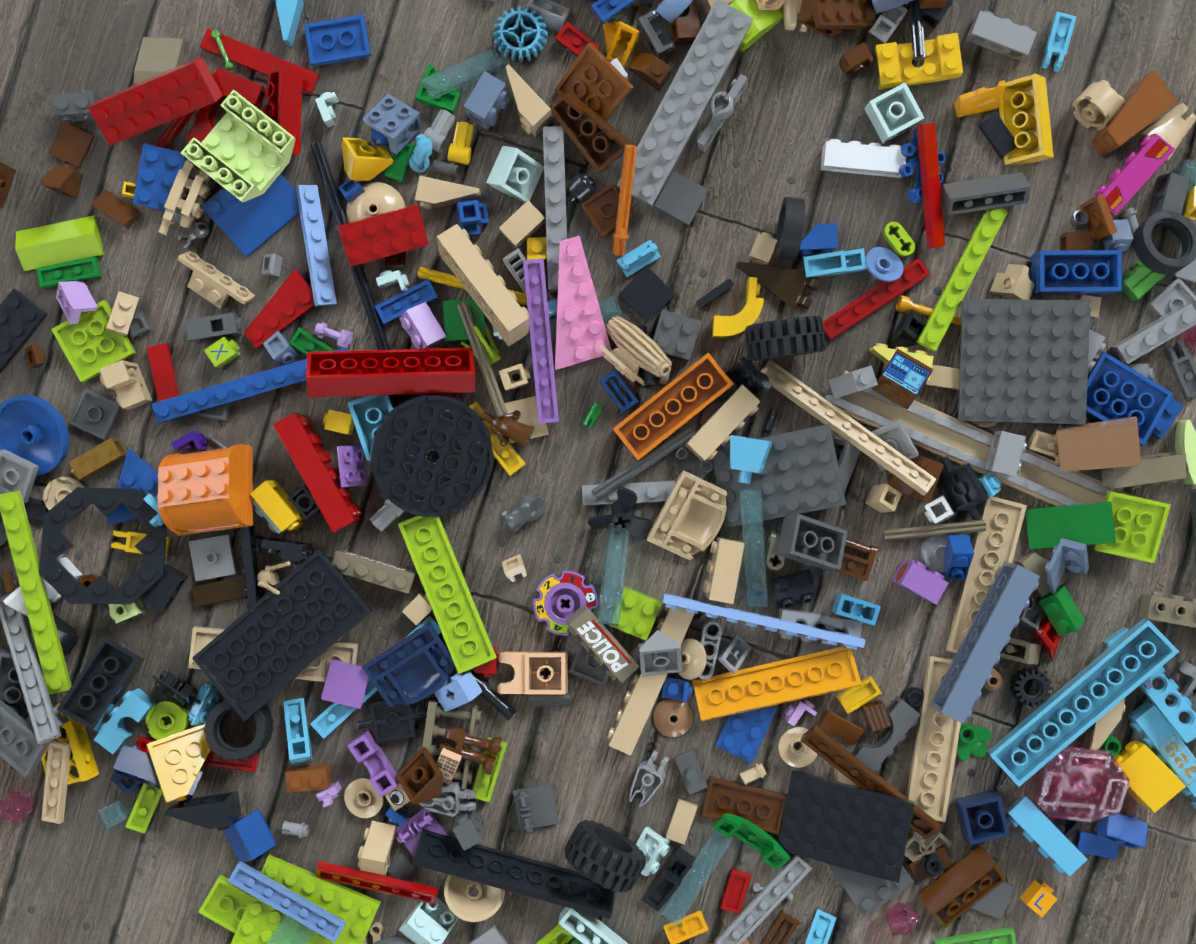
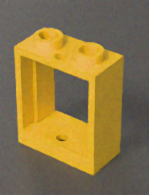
[250,480,304,532]

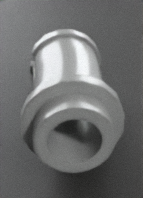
[1120,207,1139,233]
[282,821,309,839]

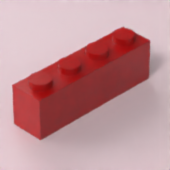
[263,67,303,156]

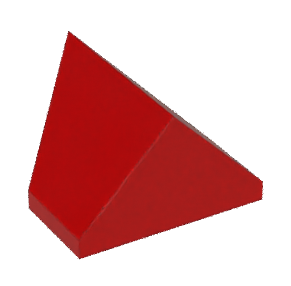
[1030,617,1062,662]

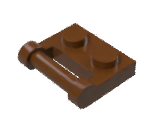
[834,539,878,581]

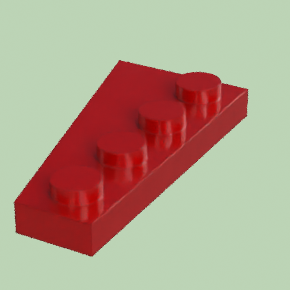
[244,268,315,350]

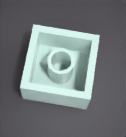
[864,82,924,144]

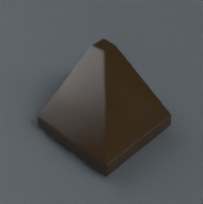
[385,251,406,272]

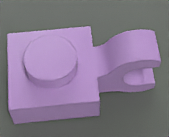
[316,781,342,808]

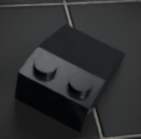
[165,791,242,831]

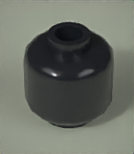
[566,173,596,203]

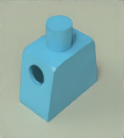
[730,435,772,484]

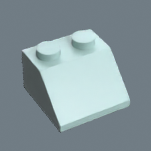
[486,146,544,203]

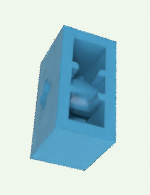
[831,592,881,626]

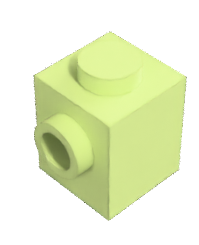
[109,598,146,623]

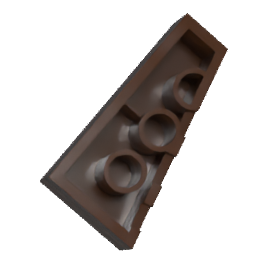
[549,92,635,173]

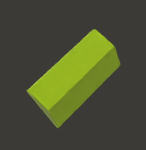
[15,215,104,271]

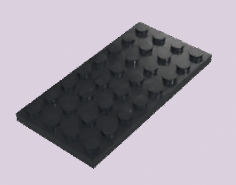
[192,549,373,721]

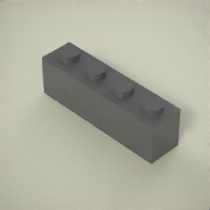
[941,172,1031,215]

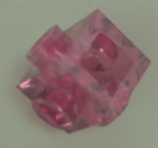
[0,791,33,822]
[886,903,919,936]

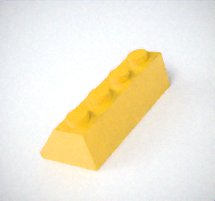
[999,73,1054,165]

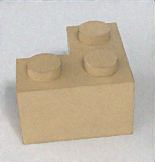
[99,360,152,410]
[358,821,396,876]

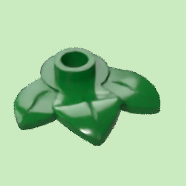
[956,723,992,761]

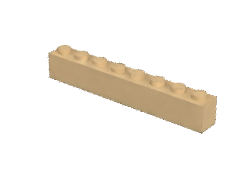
[607,605,694,756]

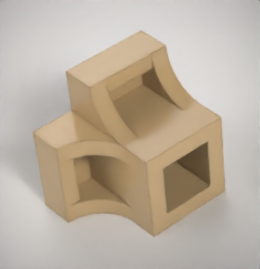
[990,264,1035,300]

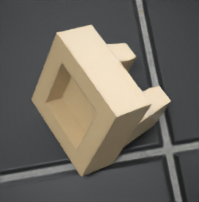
[502,554,527,582]

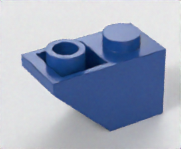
[799,223,838,256]
[944,535,974,581]

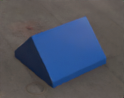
[224,809,277,862]

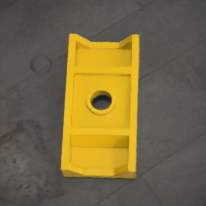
[874,33,963,90]

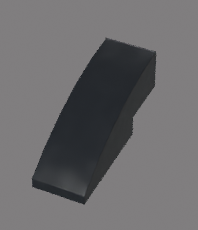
[642,846,694,911]

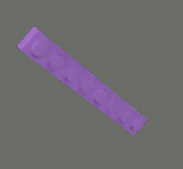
[523,258,559,424]

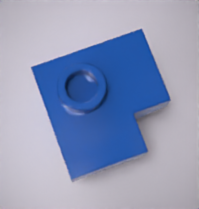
[456,200,489,237]

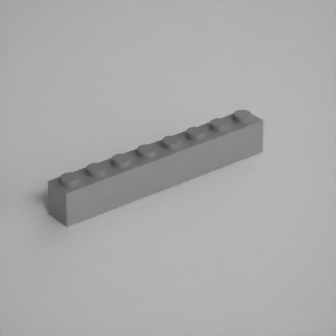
[543,126,567,293]

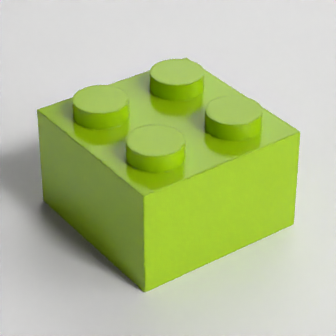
[609,586,662,641]

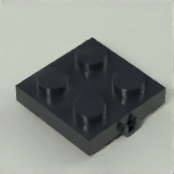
[726,356,773,398]

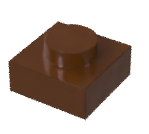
[25,344,45,369]

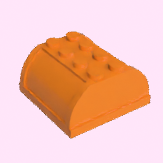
[157,444,253,536]

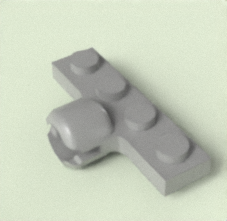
[696,74,748,153]

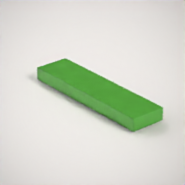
[933,927,1016,944]

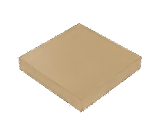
[504,396,549,443]

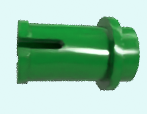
[581,402,604,429]

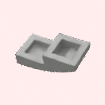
[869,6,908,44]

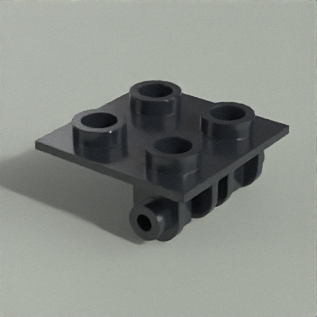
[152,670,198,706]

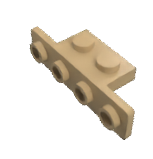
[177,251,255,309]

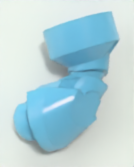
[409,134,433,174]

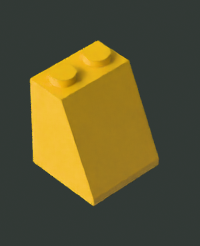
[1106,740,1186,813]

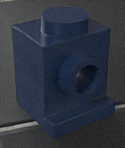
[110,773,143,795]

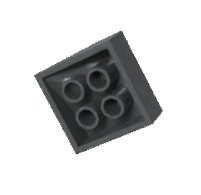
[827,863,914,917]

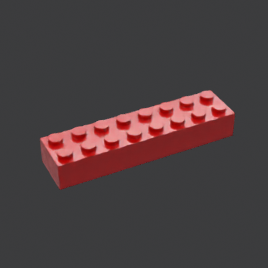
[306,348,475,398]

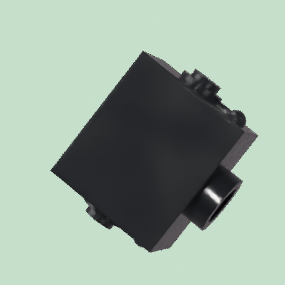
[288,485,321,520]

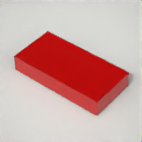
[720,868,751,914]

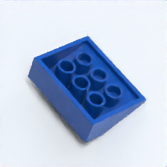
[201,173,300,257]
[1086,352,1174,446]

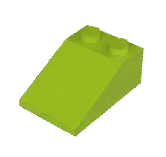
[729,0,784,52]

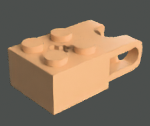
[497,651,568,694]

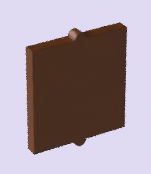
[49,122,95,168]

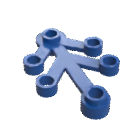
[899,128,945,204]

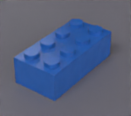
[1031,250,1122,295]

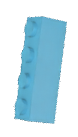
[1005,795,1088,876]

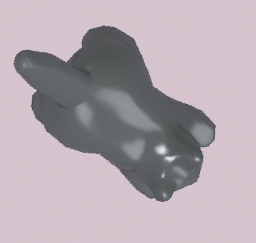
[501,492,545,533]

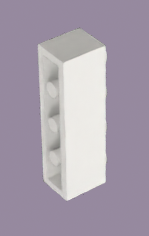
[820,139,906,178]

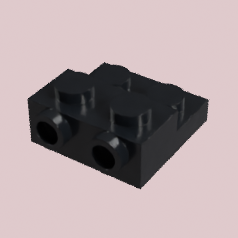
[261,538,314,565]

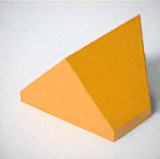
[603,22,639,68]

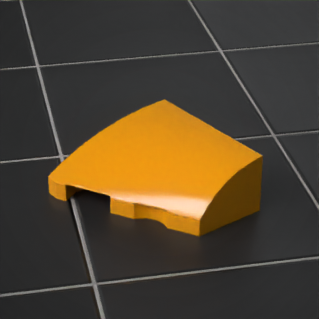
[954,80,1006,118]

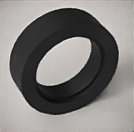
[775,197,805,261]
[1133,211,1196,274]

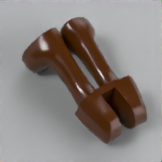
[439,728,502,775]

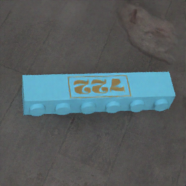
[1127,701,1196,809]

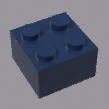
[954,790,1010,845]

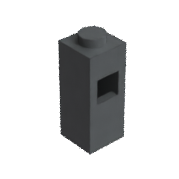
[185,313,244,342]

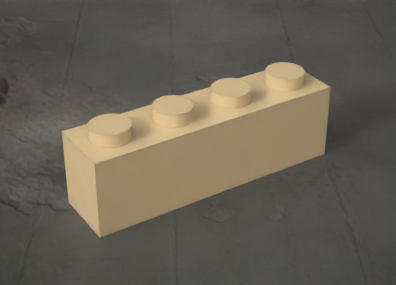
[685,385,760,461]

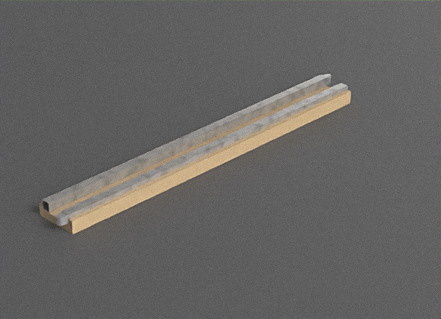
[824,370,1133,506]

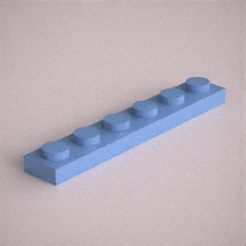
[228,861,346,943]

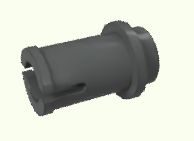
[432,160,459,178]

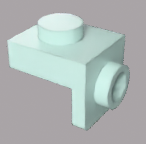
[376,270,409,292]

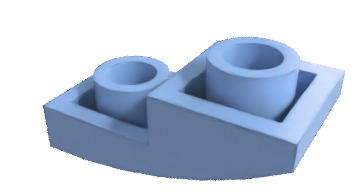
[656,0,693,23]

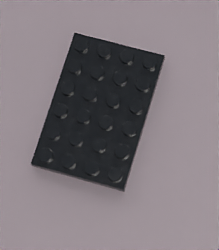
[779,770,915,883]

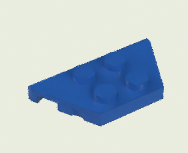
[107,449,158,524]

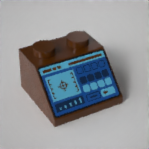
[872,348,933,410]

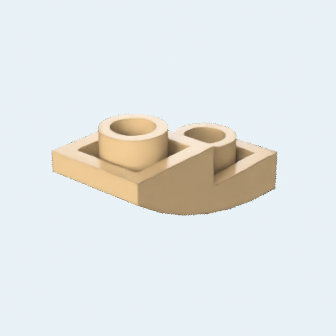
[926,365,959,390]

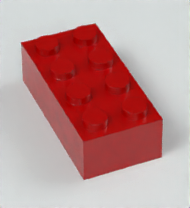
[337,204,429,267]

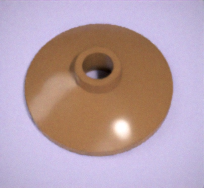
[653,698,693,737]

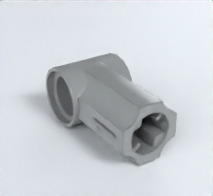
[424,109,456,153]
[369,499,406,532]

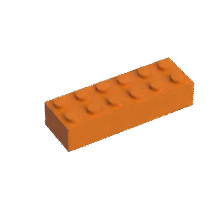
[612,353,733,461]

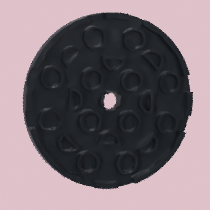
[370,395,493,517]

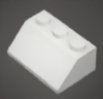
[3,557,82,617]

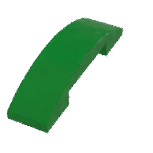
[712,814,790,871]

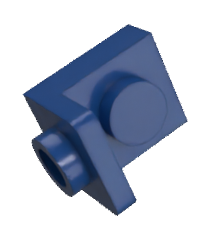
[662,677,692,702]

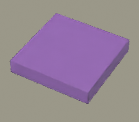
[321,659,369,709]

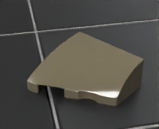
[1016,551,1071,597]
[905,828,952,862]

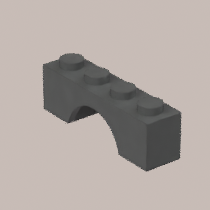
[851,696,920,773]

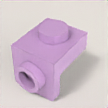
[785,699,817,726]

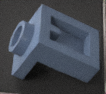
[263,331,299,366]

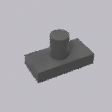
[674,749,708,795]

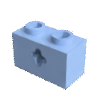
[434,671,482,712]

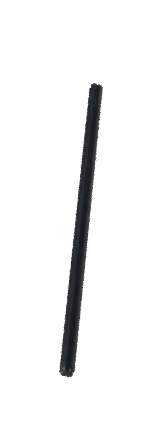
[311,142,407,406]

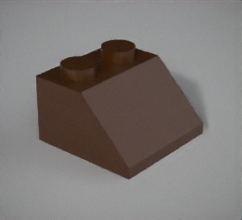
[888,456,944,502]

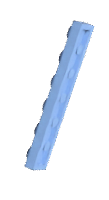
[295,185,337,307]

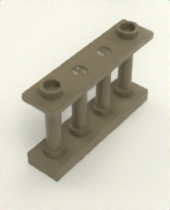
[422,698,481,789]

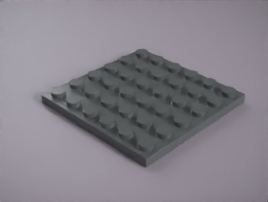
[957,299,1091,424]

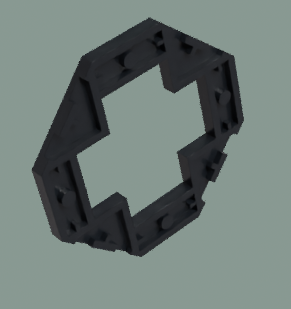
[39,487,167,605]

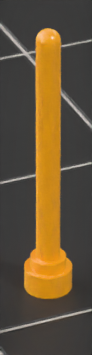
[896,295,961,326]

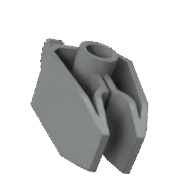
[629,750,669,807]
[420,782,476,817]

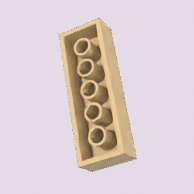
[437,224,530,346]

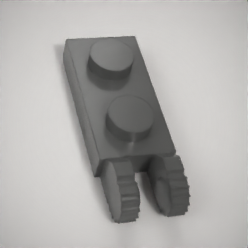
[1164,340,1196,399]

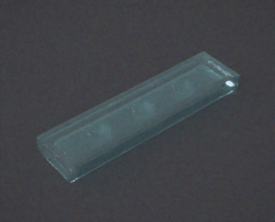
[422,47,503,100]

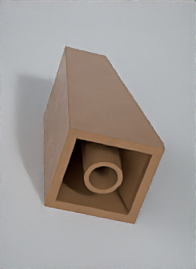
[1053,417,1141,472]

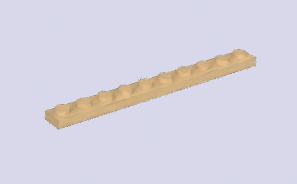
[760,360,936,496]

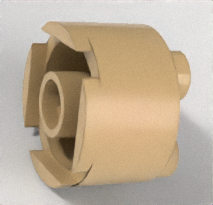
[1072,80,1125,131]

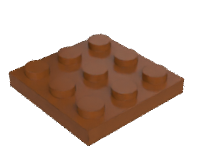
[554,43,634,121]

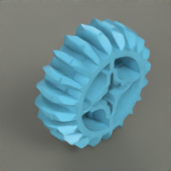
[493,5,548,63]

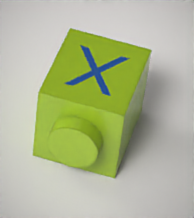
[204,337,241,369]

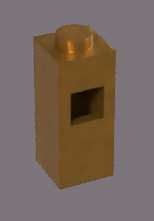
[69,438,127,480]

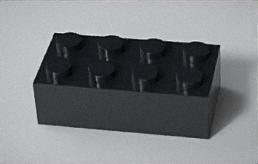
[56,637,145,730]

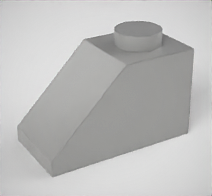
[828,365,878,399]

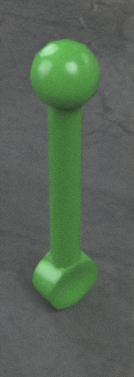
[212,30,233,70]

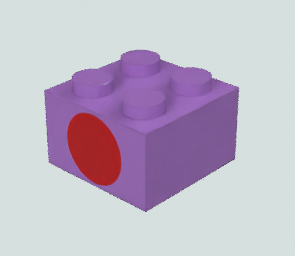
[891,559,949,605]

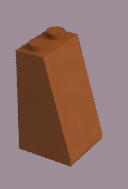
[1091,69,1178,157]

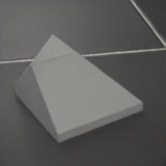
[638,630,682,676]

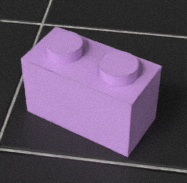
[399,302,446,349]

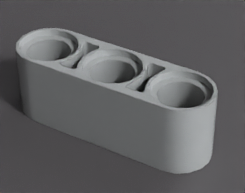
[699,619,722,679]

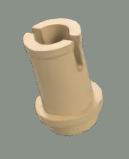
[740,763,767,785]

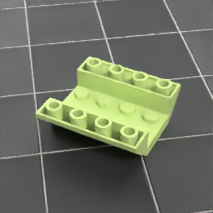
[181,90,296,203]

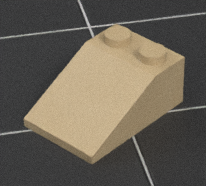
[506,64,552,137]

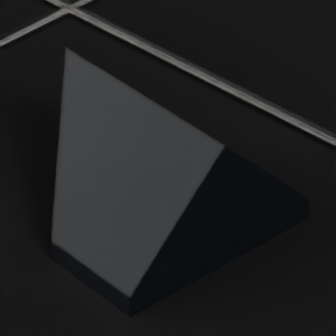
[888,311,926,349]

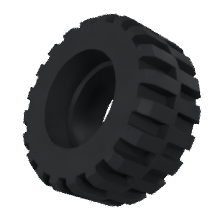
[744,316,826,361]
[564,820,646,893]

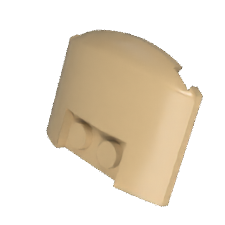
[646,470,727,560]

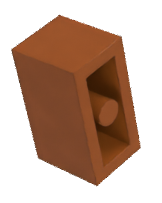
[285,763,333,793]

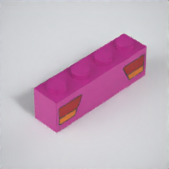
[1094,134,1175,215]

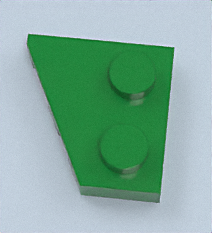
[415,64,461,115]

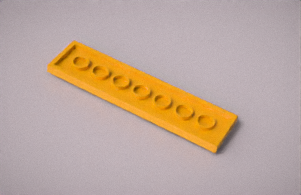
[692,646,861,721]

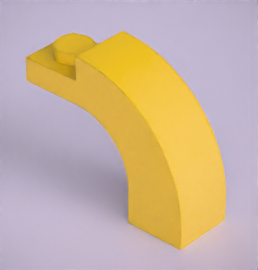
[711,277,764,338]

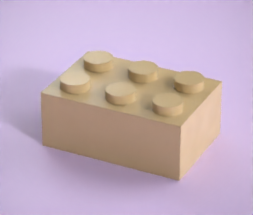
[703,537,745,604]

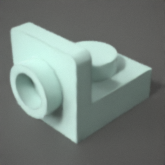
[315,92,339,128]

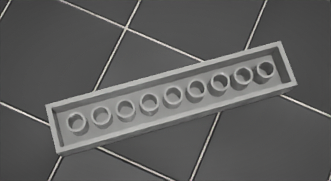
[617,0,753,207]

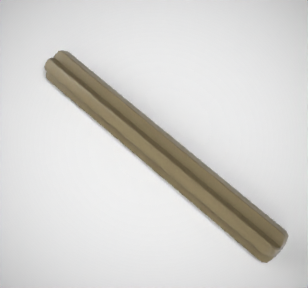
[884,520,986,541]

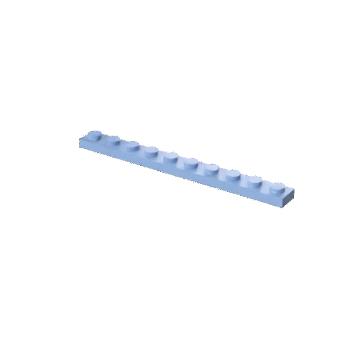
[662,593,865,650]

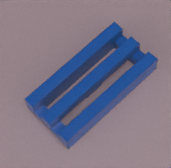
[599,370,639,414]

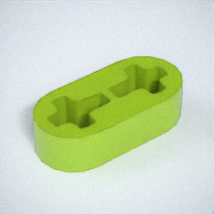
[883,222,915,257]

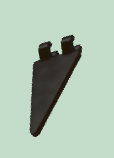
[736,262,821,310]

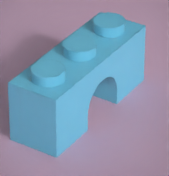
[94,688,157,754]

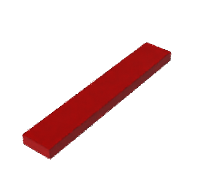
[200,28,320,95]
[917,123,945,249]
[823,258,930,341]
[137,737,259,772]
[316,861,438,904]

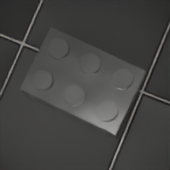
[776,514,848,571]

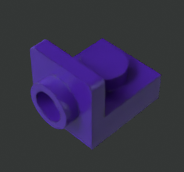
[171,431,208,452]

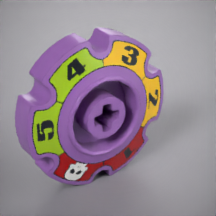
[533,570,598,636]

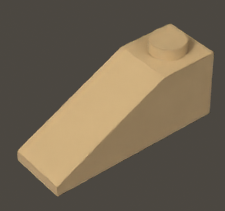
[415,176,481,209]
[1082,699,1126,755]

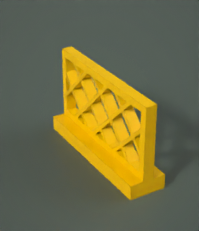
[41,703,99,785]

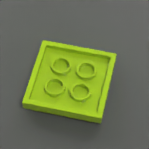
[51,300,136,383]
[1091,490,1171,563]

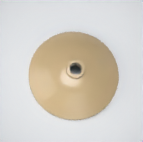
[346,182,406,223]
[444,875,505,922]

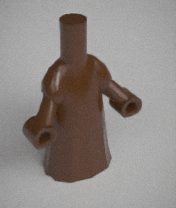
[480,410,535,448]

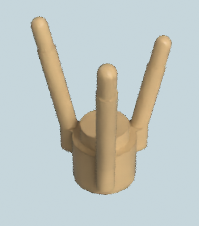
[257,561,290,595]

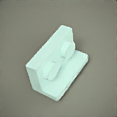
[636,827,671,876]

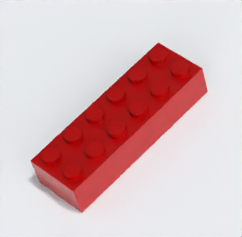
[87,56,223,146]
[273,412,362,532]

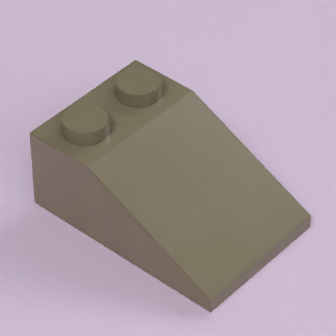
[134,37,184,85]

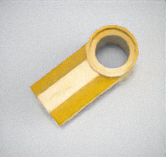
[448,121,474,165]

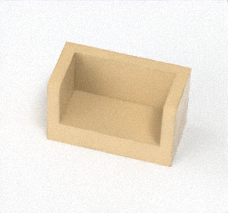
[499,200,546,249]

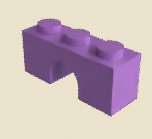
[347,730,399,797]

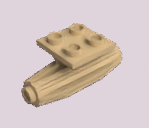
[599,316,672,384]

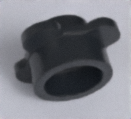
[920,852,945,877]

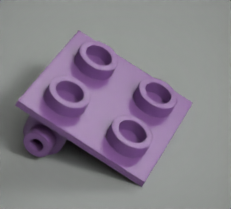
[337,445,366,487]
[396,808,448,857]

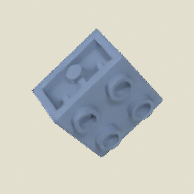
[363,94,422,155]
[1045,538,1089,593]

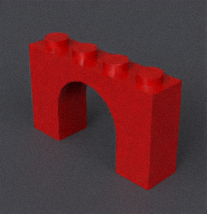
[187,67,266,144]

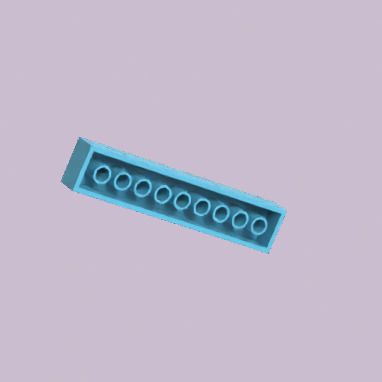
[988,618,1179,786]

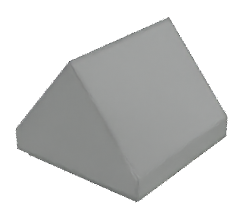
[261,254,283,277]

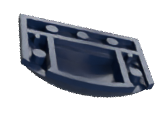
[362,623,455,707]

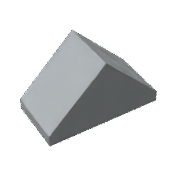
[717,634,752,674]

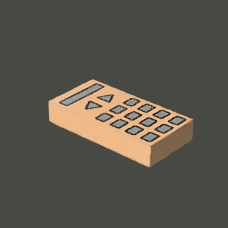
[437,748,462,784]

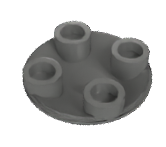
[674,442,713,479]

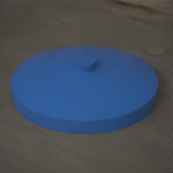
[0,395,69,476]

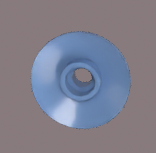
[865,247,903,282]

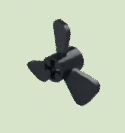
[588,487,652,540]

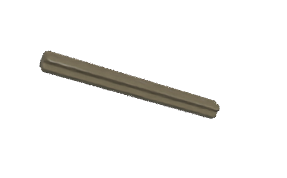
[457,302,508,417]

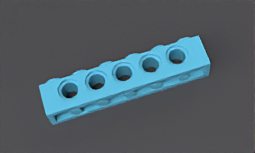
[1103,627,1196,743]

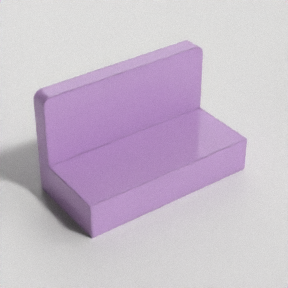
[56,281,97,324]

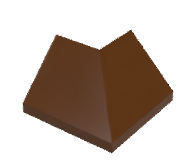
[395,747,443,805]

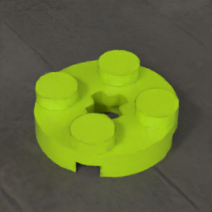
[146,700,189,740]

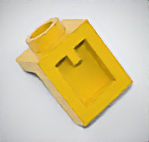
[527,237,547,263]

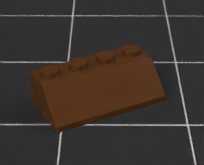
[917,845,1006,928]

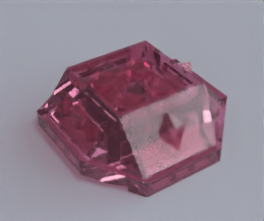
[1036,747,1130,822]

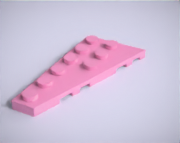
[554,236,612,370]

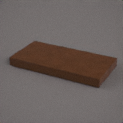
[701,776,788,835]

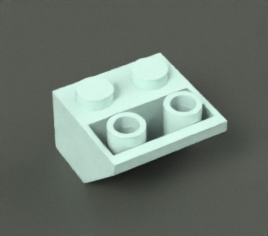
[398,897,459,944]

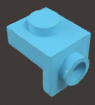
[144,493,164,527]

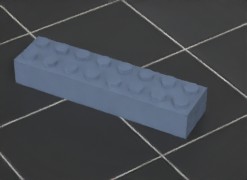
[930,562,1040,723]

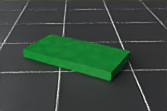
[1025,501,1116,549]

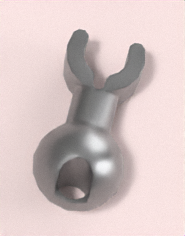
[178,222,209,249]

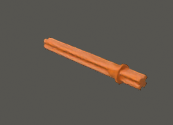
[613,145,637,256]

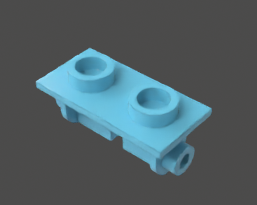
[616,239,661,277]
[188,682,221,725]

